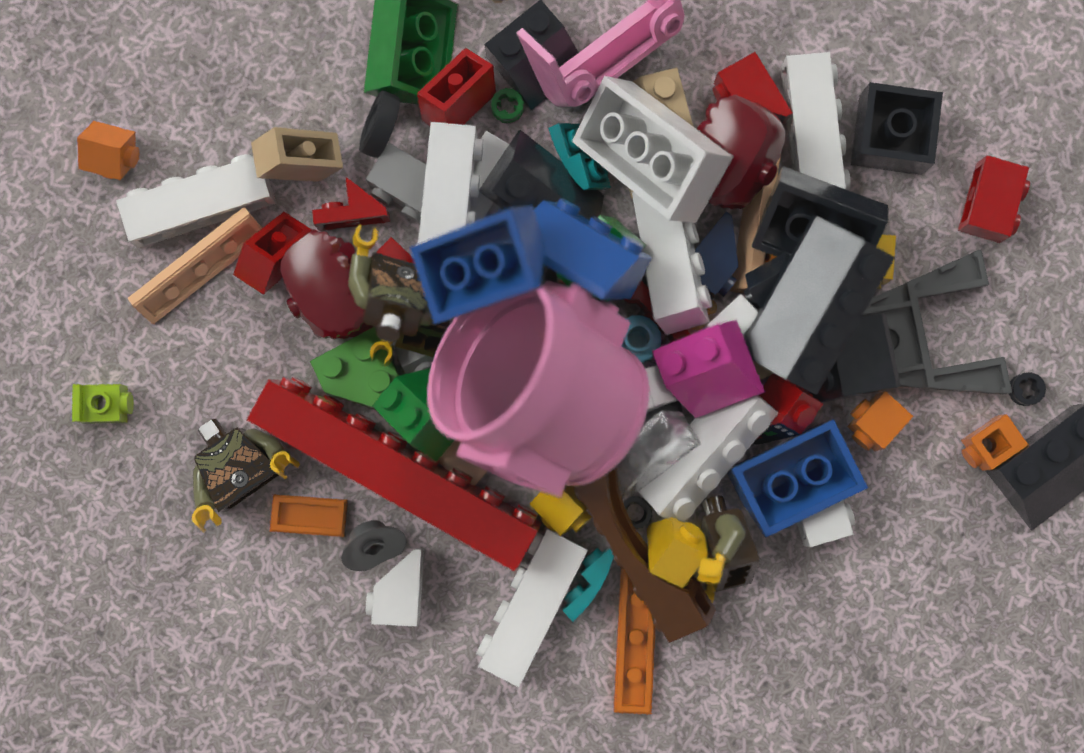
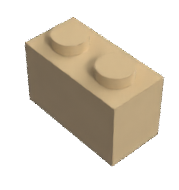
[251,127,343,182]

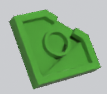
[310,327,400,410]

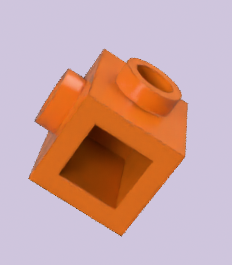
[77,121,140,180]
[847,391,914,451]

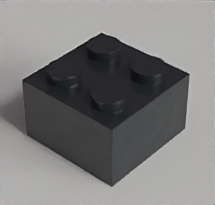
[851,82,943,175]

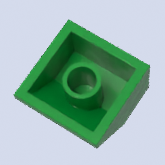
[372,367,455,462]

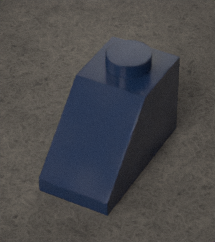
[695,211,739,300]

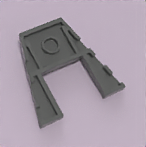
[862,249,1012,395]

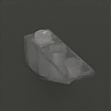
[617,410,701,503]

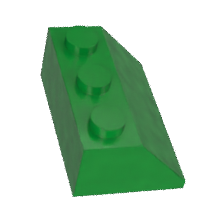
[364,0,458,104]

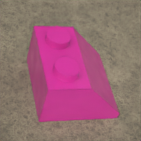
[652,320,764,418]

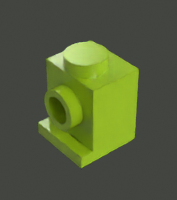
[72,384,134,424]

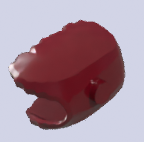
[697,95,786,210]
[280,229,374,340]

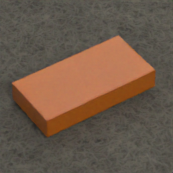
[270,494,348,537]

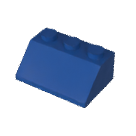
[534,198,652,300]
[410,206,545,324]
[727,419,868,538]

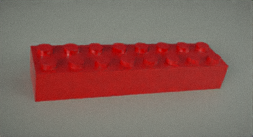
[246,377,542,572]

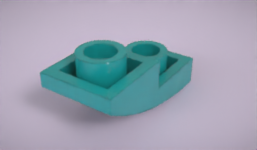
[548,123,611,190]
[562,547,614,622]

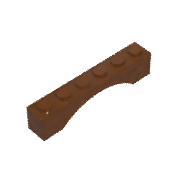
[574,464,716,643]

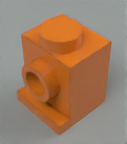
[961,414,1028,471]

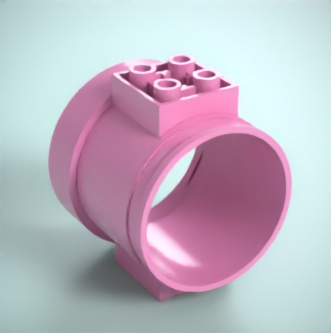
[427,281,649,498]

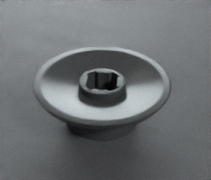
[341,520,407,571]

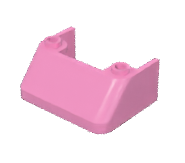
[516,0,684,107]

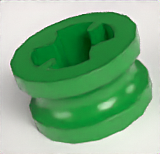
[491,88,524,124]

